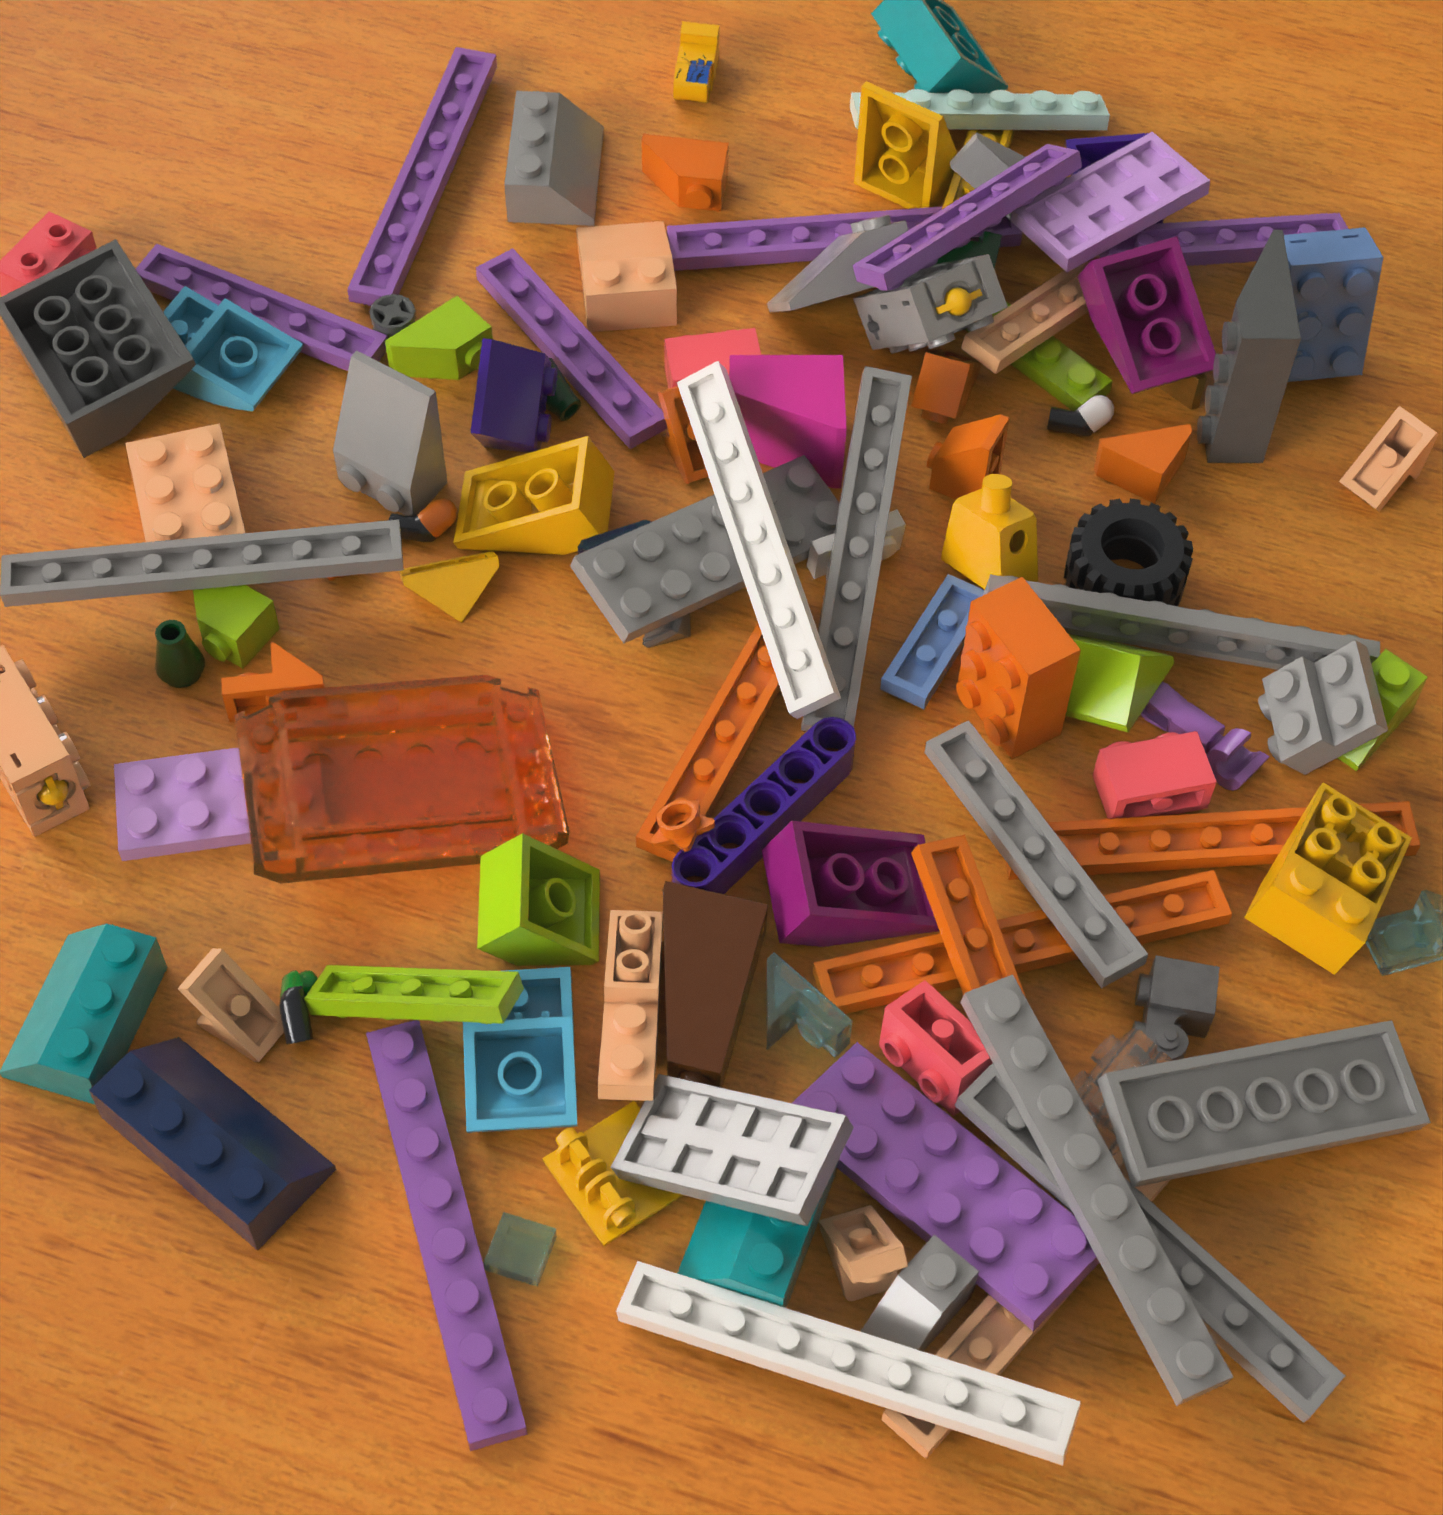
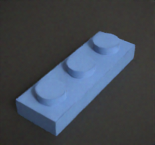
[880,574,985,710]

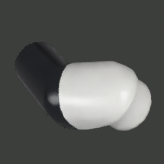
[1047,395,1114,436]

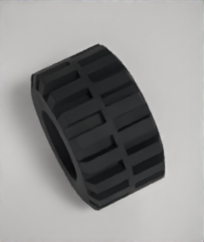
[1064,499,1193,606]

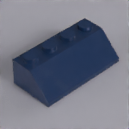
[89,1037,336,1251]

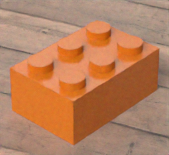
[956,577,1081,759]

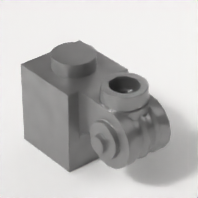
[1129,955,1220,1066]

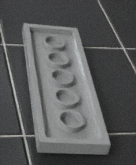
[570,455,840,644]
[1097,1020,1431,1187]

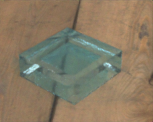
[483,1212,557,1287]

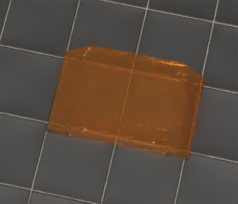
[235,675,570,884]

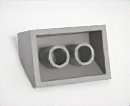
[504,91,604,226]

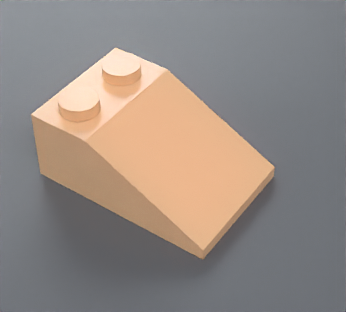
[576,221,677,332]

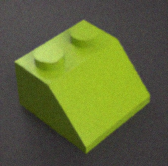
[477,833,600,966]

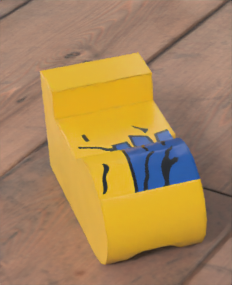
[673,21,720,103]

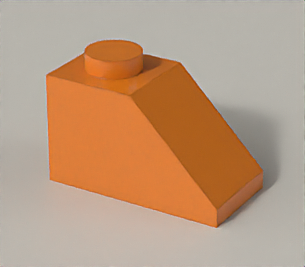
[641,134,729,212]
[911,349,982,424]
[927,414,1010,500]

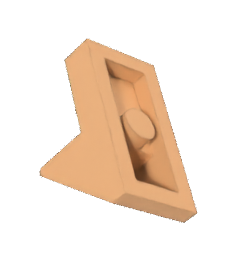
[1339,406,1438,512]
[178,948,284,1062]
[818,1205,908,1301]

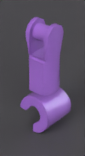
[1141,682,1270,791]

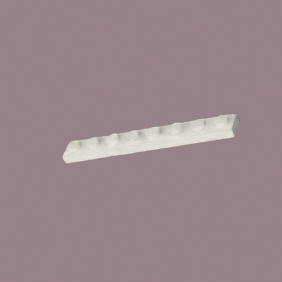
[677,361,841,719]
[616,1261,1080,1465]

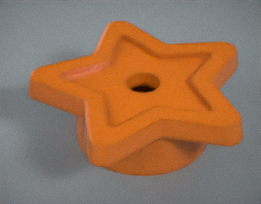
[650,800,715,852]

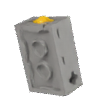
[854,254,1008,354]

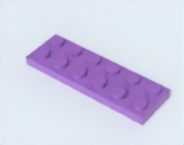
[792,1042,1100,1331]

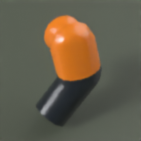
[389,498,457,542]

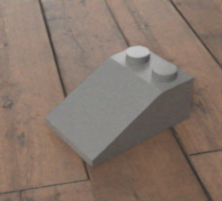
[767,215,919,312]
[333,350,447,516]

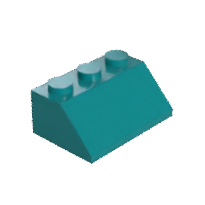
[871,0,1009,93]
[0,923,167,1105]
[677,1162,838,1308]

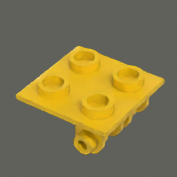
[542,1101,683,1247]

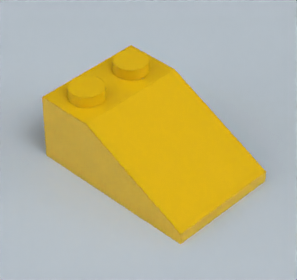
[854,81,957,209]
[453,436,615,555]

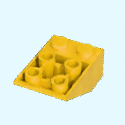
[1244,782,1412,975]

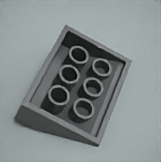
[1197,230,1301,463]
[0,239,196,458]

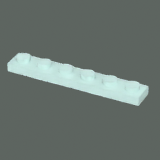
[850,89,1110,131]

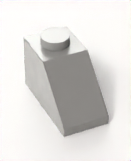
[860,1235,979,1352]

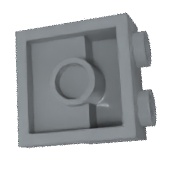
[1258,640,1388,775]

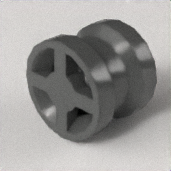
[370,294,416,338]

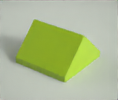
[1066,634,1175,732]

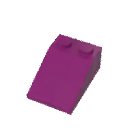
[1077,236,1216,394]
[762,821,939,947]

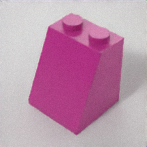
[728,355,847,488]

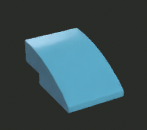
[163,286,303,411]
[463,967,578,1133]

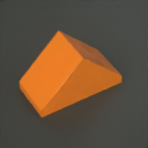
[1094,424,1193,504]

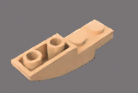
[598,910,663,1101]

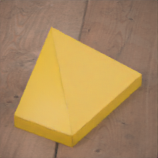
[399,551,500,623]

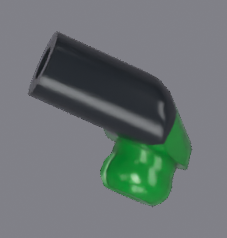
[279,970,318,1045]

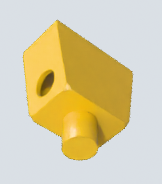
[941,474,1038,590]

